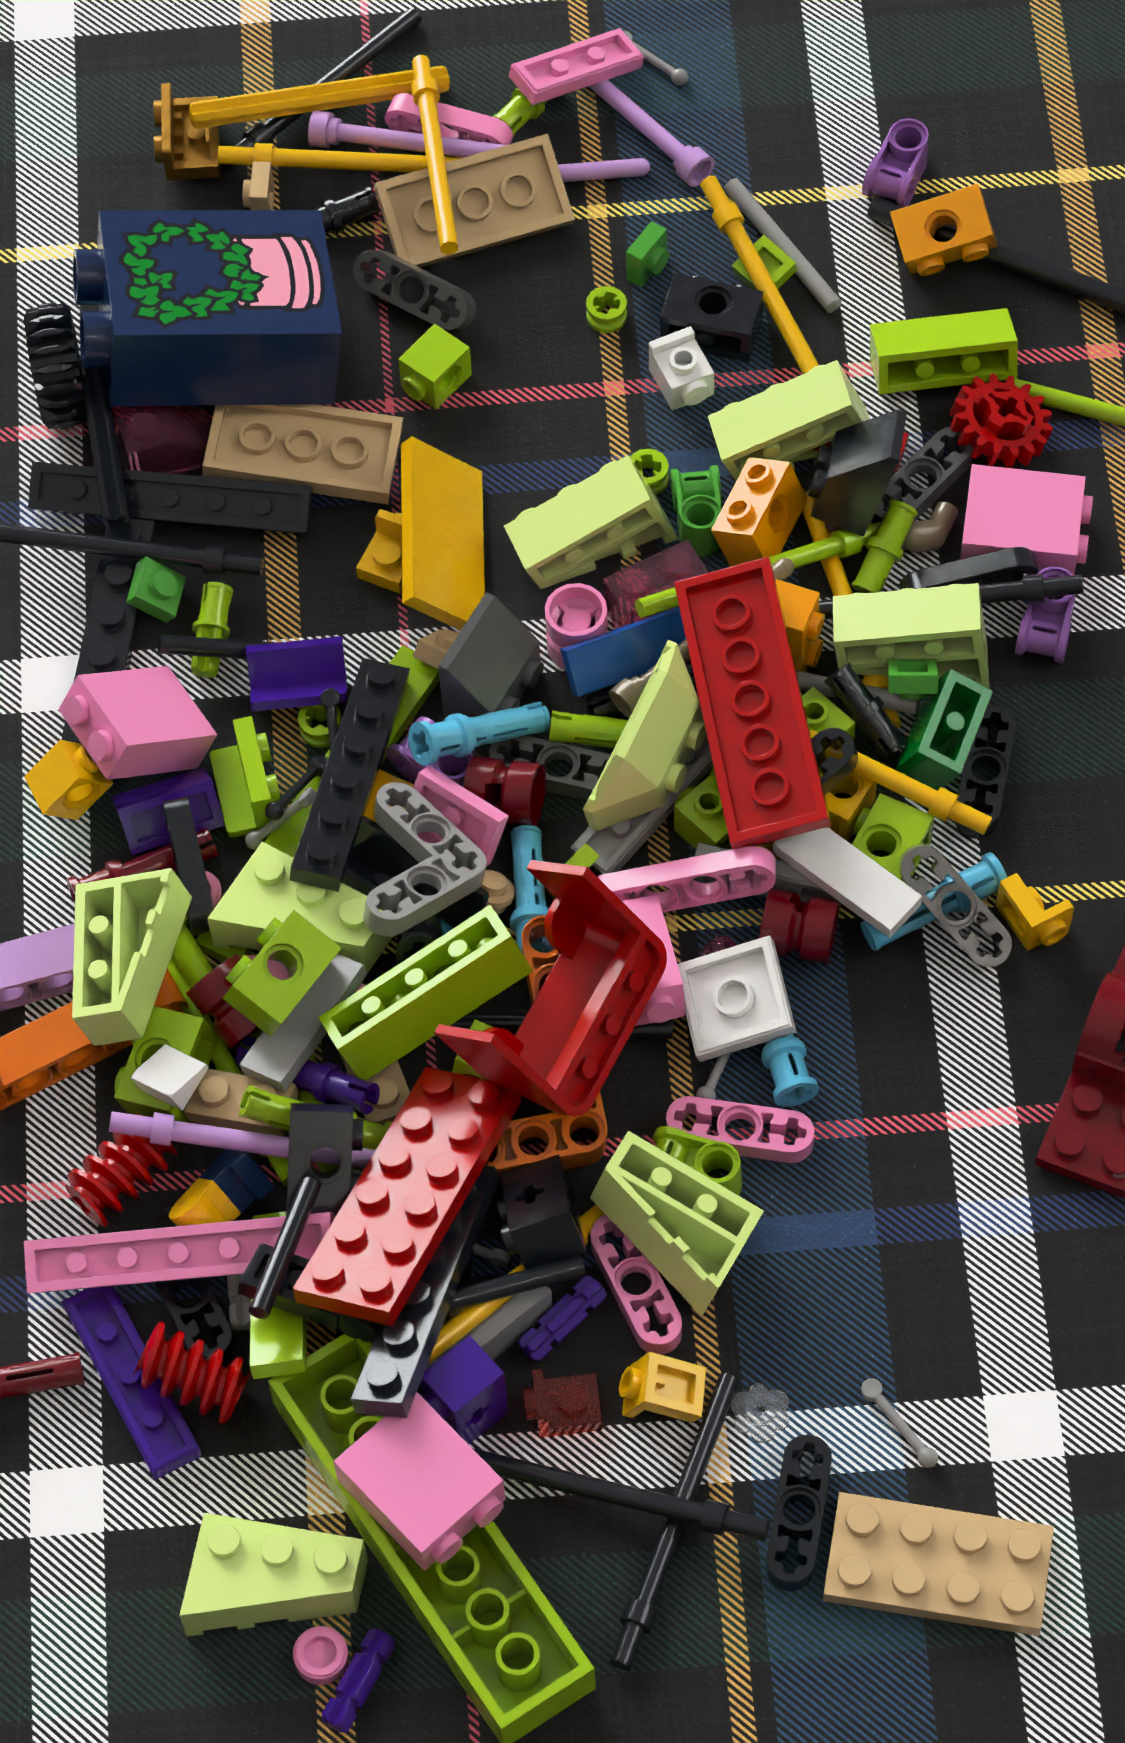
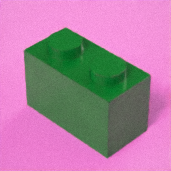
[896,669,993,791]

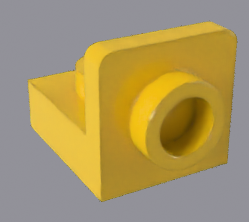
[356,509,402,594]
[995,873,1074,951]
[619,1351,707,1423]

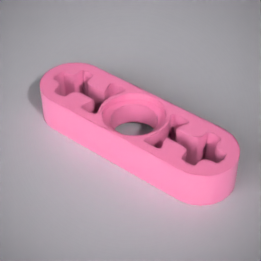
[384,93,513,145]
[666,1096,814,1163]
[590,1215,682,1355]

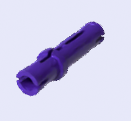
[236,1037,380,1115]

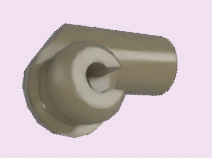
[901,502,958,553]

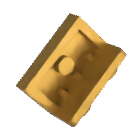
[153,83,220,181]

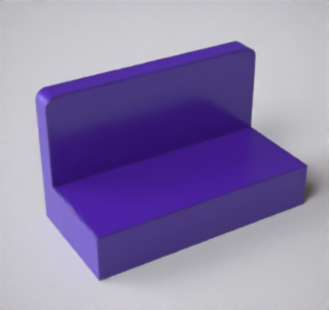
[246,636,348,711]
[111,768,225,855]

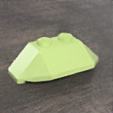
[583,640,706,831]

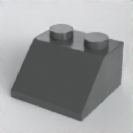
[438,592,544,717]

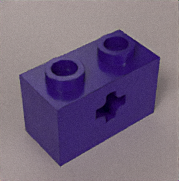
[421,1335,509,1445]

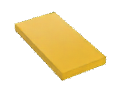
[401,436,485,631]

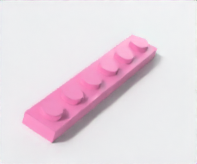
[24,1212,335,1293]

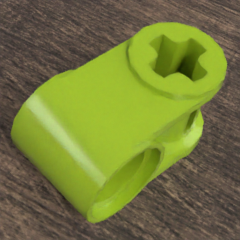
[653,1126,743,1196]

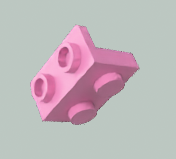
[405,766,509,870]

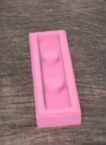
[508,28,644,105]

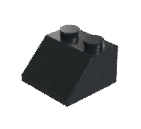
[807,410,907,537]

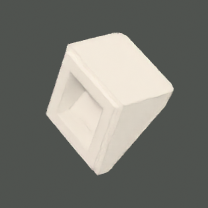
[131,1044,209,1111]

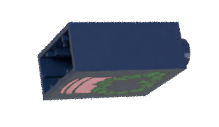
[73,210,342,406]

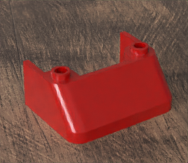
[434,860,667,1116]

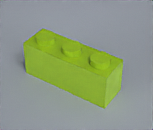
[870,308,1018,394]

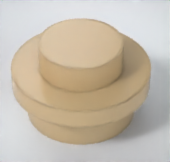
[480,870,515,915]

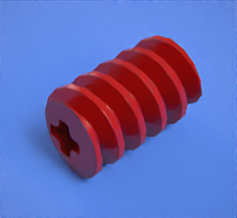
[65,1114,178,1228]
[132,1321,251,1425]

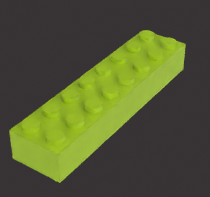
[268,1333,596,1743]

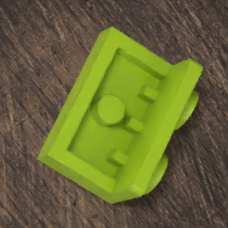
[210,716,280,837]

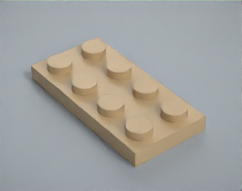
[374,134,575,268]
[203,404,403,504]
[823,1492,1054,1636]

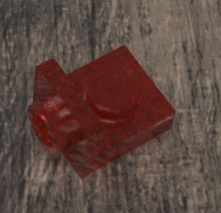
[523,1369,602,1438]

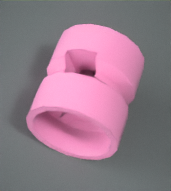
[545,583,608,670]

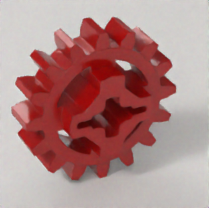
[949,373,1053,468]

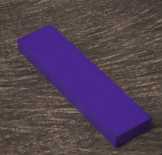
[61,1286,202,1481]

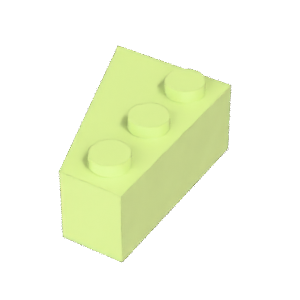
[708,360,870,481]
[504,455,678,589]
[833,583,989,689]
[207,842,393,974]
[72,868,192,1046]
[590,1131,764,1317]
[179,1513,368,1637]

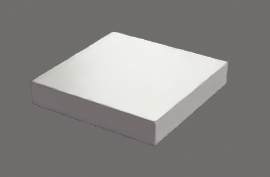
[678,935,797,1062]

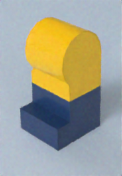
[169,1149,274,1226]

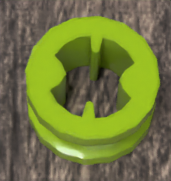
[586,286,627,333]
[630,449,669,495]
[298,705,342,748]

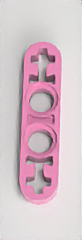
[597,846,776,912]

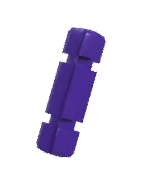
[518,1276,607,1363]
[322,1628,395,1733]

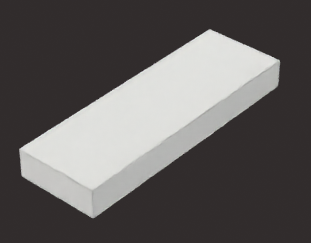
[773,827,922,938]

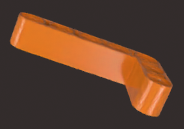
[485,916,607,1183]
[0,968,189,1111]

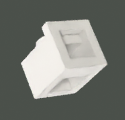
[649,326,714,411]

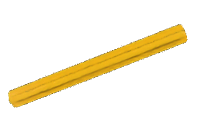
[189,66,450,129]

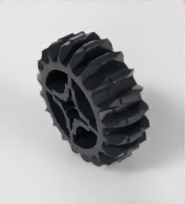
[24,303,87,430]

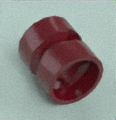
[463,756,546,826]
[759,888,840,965]
[186,954,260,1050]

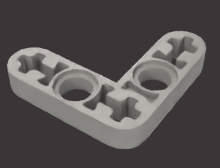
[363,782,487,937]

